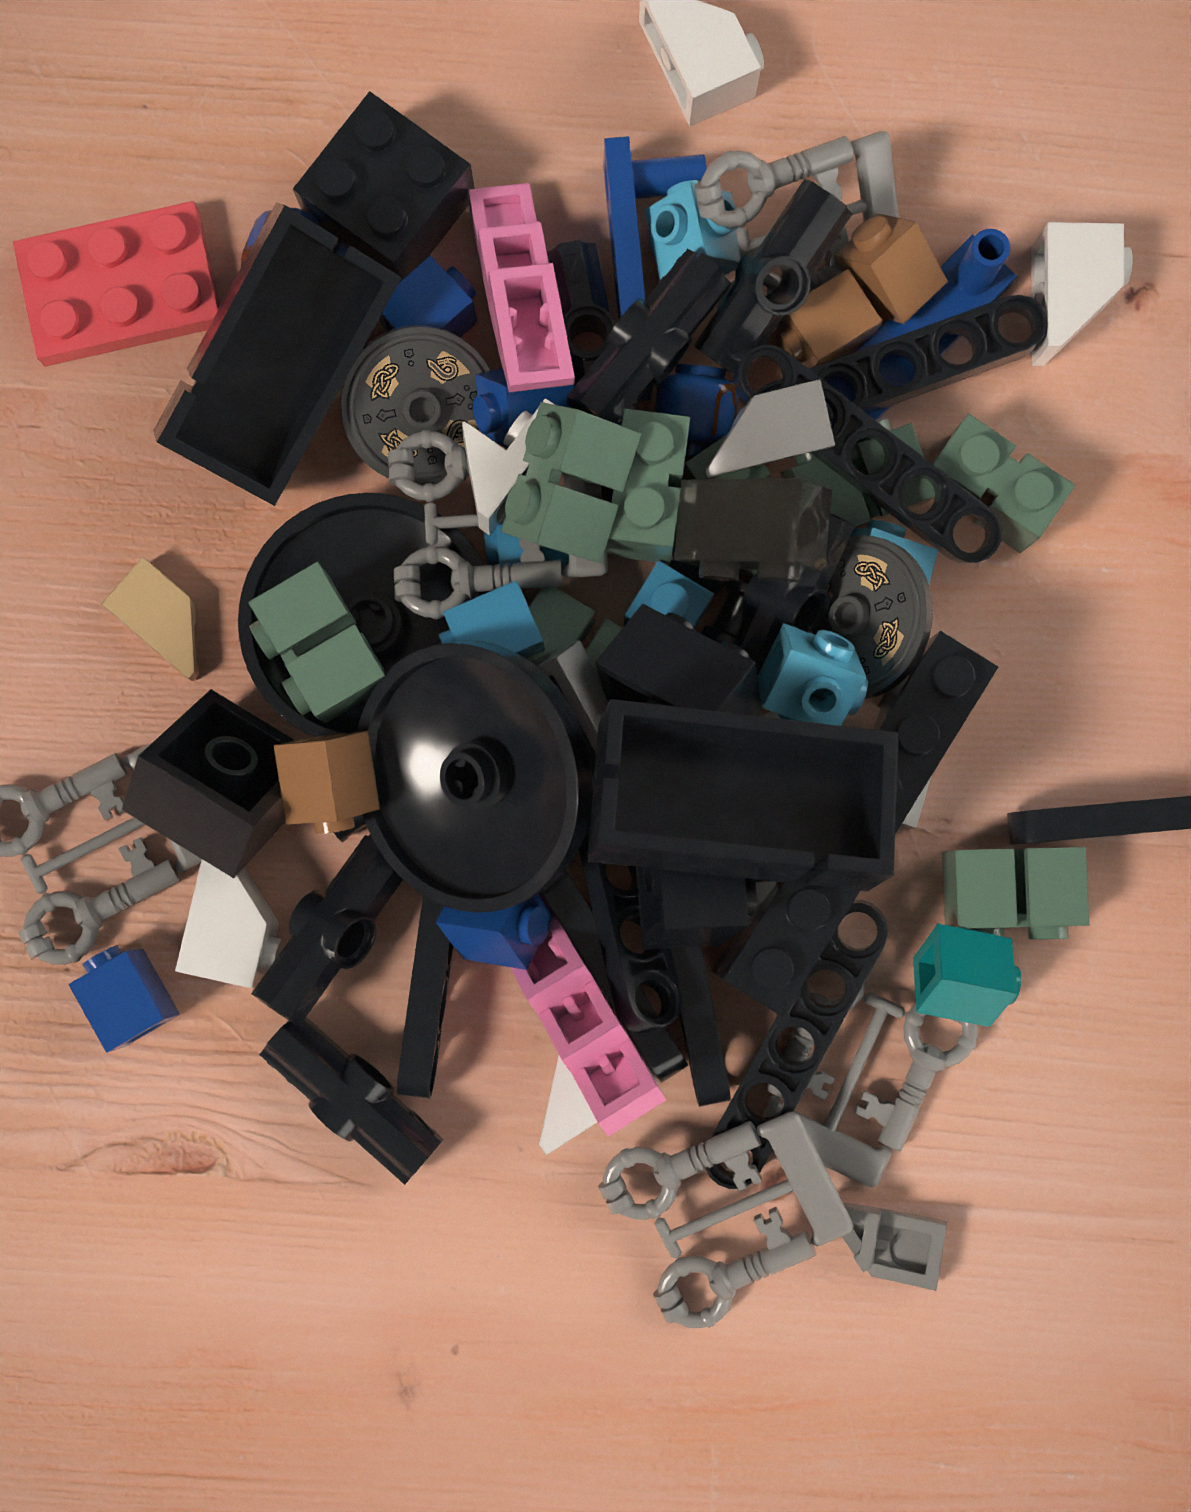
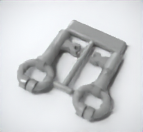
[694,131,899,329]
[388,430,608,619]
[0,743,202,965]
[762,946,978,1187]
[598,1111,854,1328]

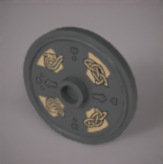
[340,325,491,485]
[822,535,933,699]

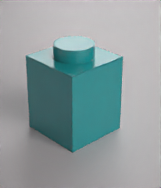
[913,923,1021,1027]

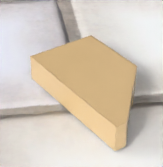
[101,557,200,681]

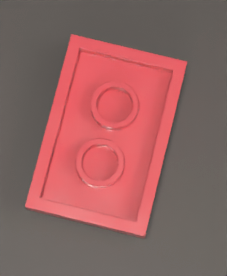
[13,201,220,367]

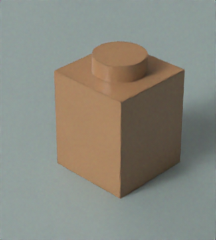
[834,213,948,324]
[776,269,882,368]
[274,731,380,834]

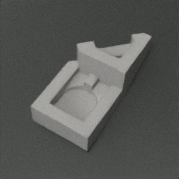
[705,379,835,479]
[842,1202,947,1291]

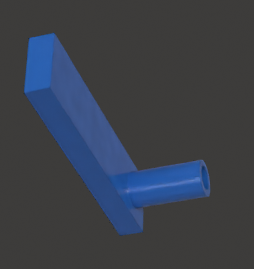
[603,136,707,401]
[825,229,1017,421]

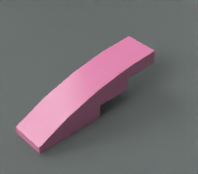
[468,183,575,392]
[510,893,666,1137]

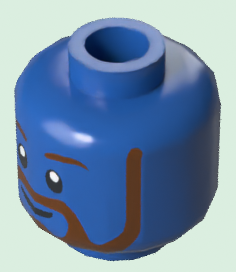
[655,364,739,456]

